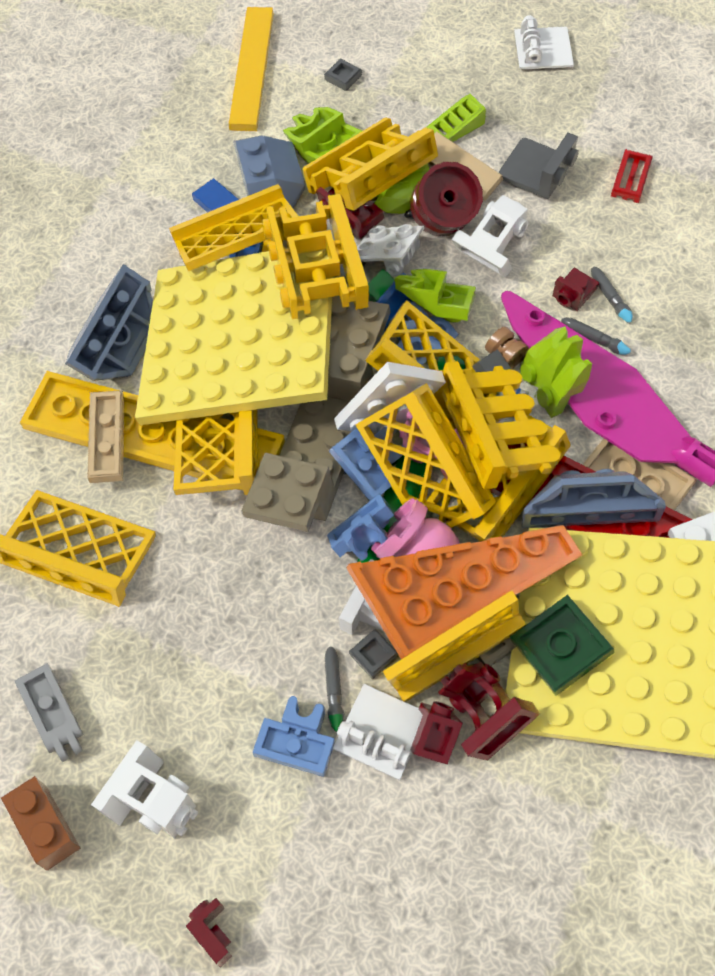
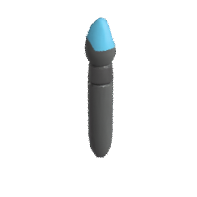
[591,266,633,323]
[561,317,631,355]

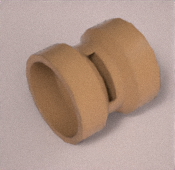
[485,327,529,369]

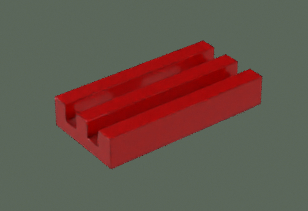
[611,149,653,203]

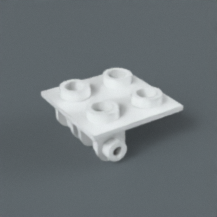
[514,15,574,69]
[357,224,424,276]
[333,684,423,780]

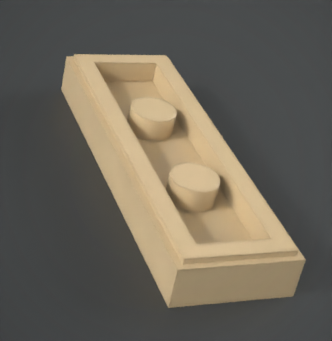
[429,131,503,201]
[87,390,125,483]

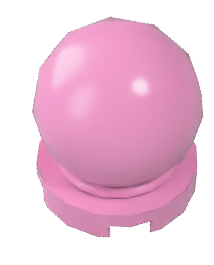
[371,498,459,558]

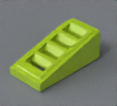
[427,94,486,142]

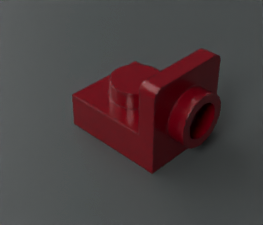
[552,267,599,311]
[410,701,463,765]
[186,898,232,968]

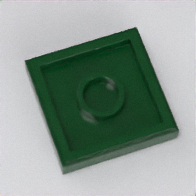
[510,594,615,696]

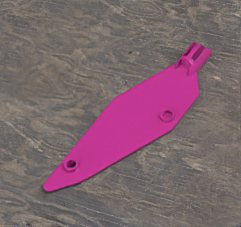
[501,291,715,487]

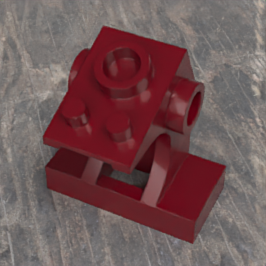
[438,661,540,761]

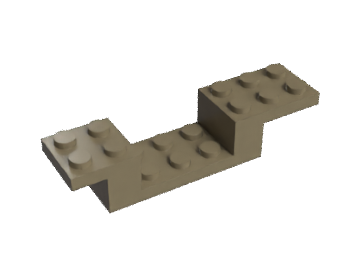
[241,296,391,532]

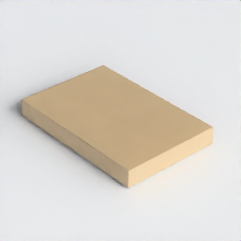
[583,438,697,510]

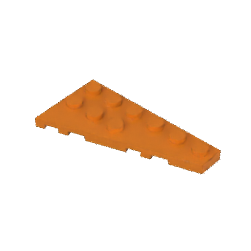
[346,525,582,659]

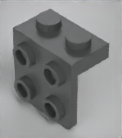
[499,132,579,199]

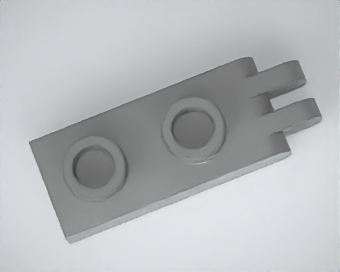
[15,663,84,762]

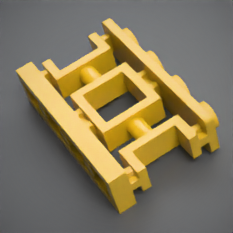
[303,117,438,211]
[262,194,369,319]

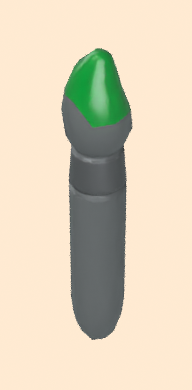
[325,646,344,732]

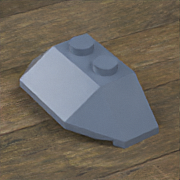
[233,135,305,208]
[65,264,153,381]
[522,469,666,528]

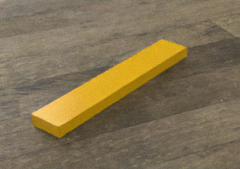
[229,7,274,131]

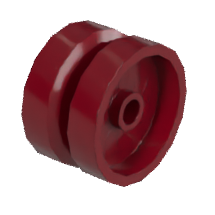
[410,162,483,236]

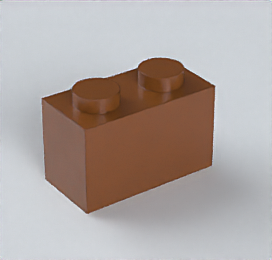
[1,776,81,871]

